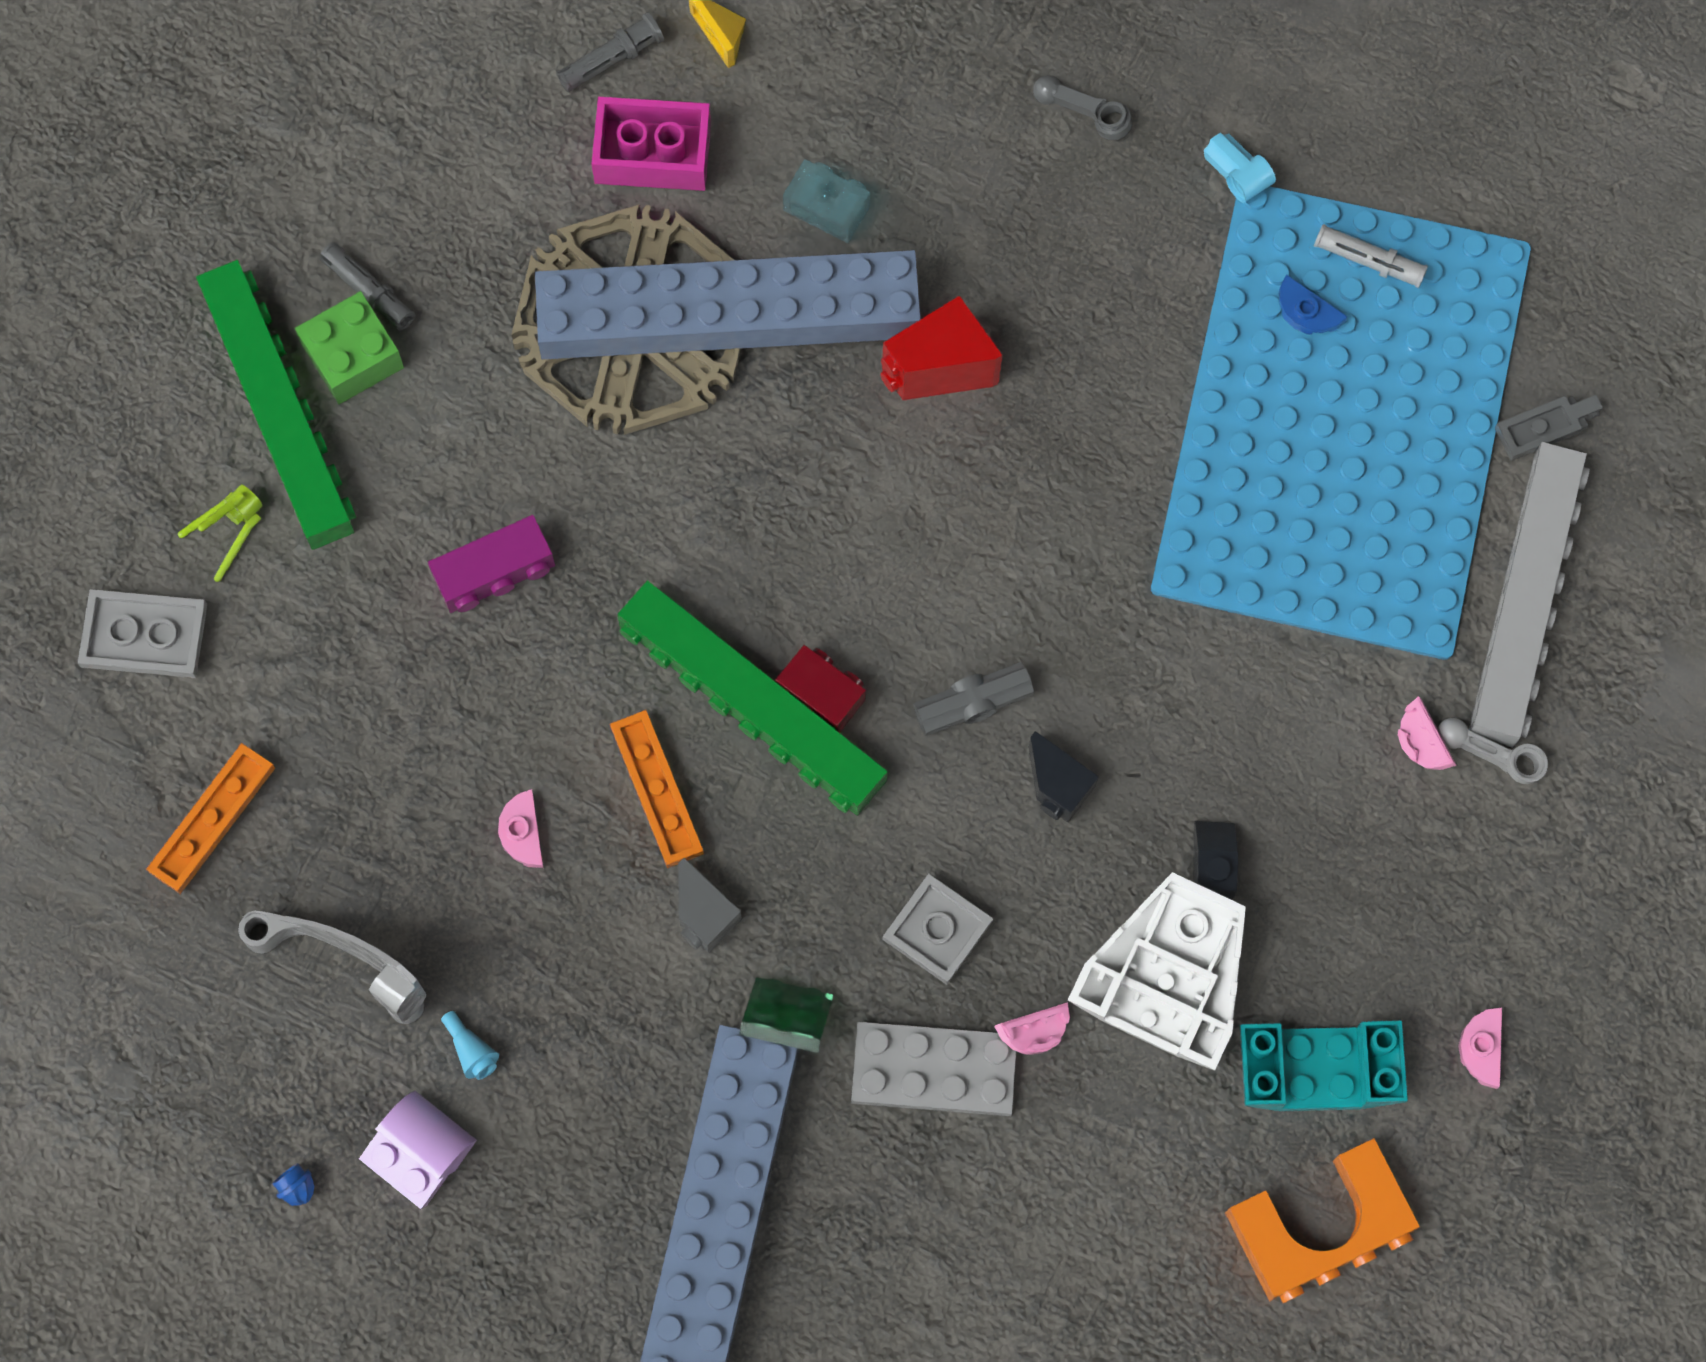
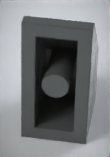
[678,858,742,953]

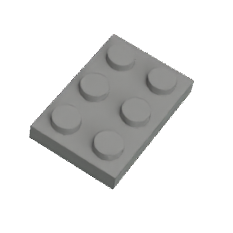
[78,589,207,678]

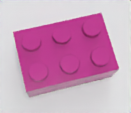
[591,97,711,191]

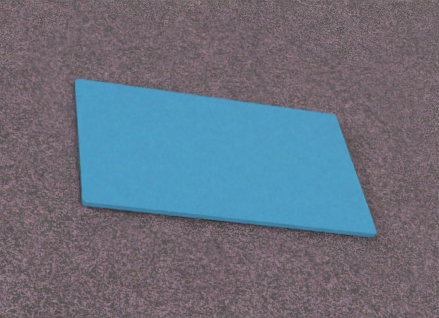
[1151,186,1531,660]

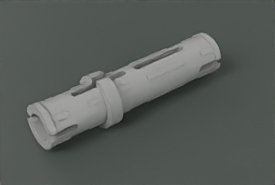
[1314,224,1428,288]

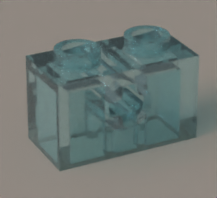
[783,159,870,243]

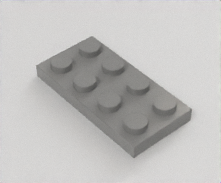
[851,1022,1016,1116]

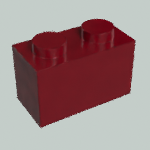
[775,645,866,733]

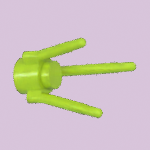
[178,484,263,582]

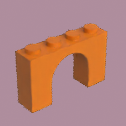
[1225,1138,1420,1304]

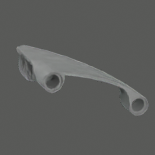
[238,910,426,1024]

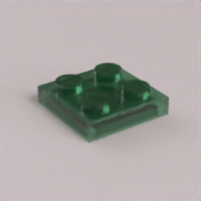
[739,977,834,1053]

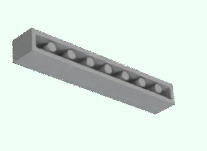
[1469,442,1590,748]

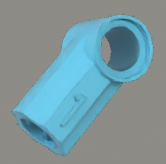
[1204,133,1276,203]

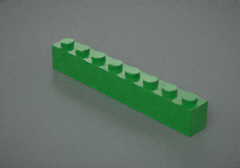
[195,260,357,550]
[617,580,888,816]

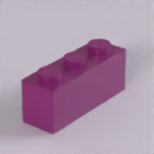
[427,515,555,613]

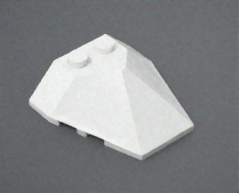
[1068,872,1246,1071]

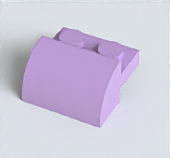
[359,1091,477,1209]

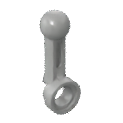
[1438,718,1548,784]

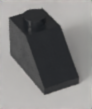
[1028,731,1099,822]
[1193,821,1238,900]

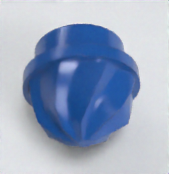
[272,1163,315,1206]

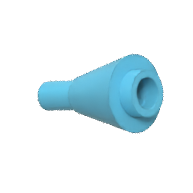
[441,1011,499,1080]

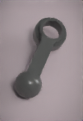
[1033,75,1133,140]

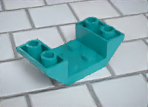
[1240,1021,1408,1111]

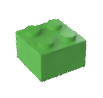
[295,291,404,405]

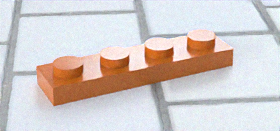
[610,710,704,869]
[146,743,275,894]

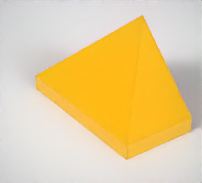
[689,0,746,68]

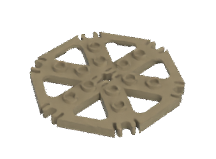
[511,204,741,435]

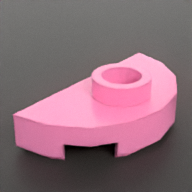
[1398,696,1456,770]
[498,789,543,868]
[994,1002,1070,1055]
[1458,1008,1502,1089]

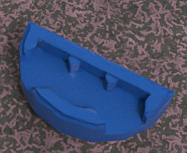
[1278,274,1347,335]

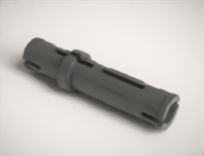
[319,242,415,331]

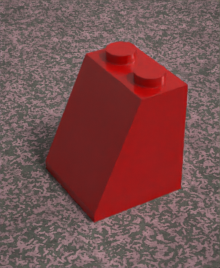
[880,296,1002,400]

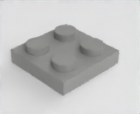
[882,873,993,985]

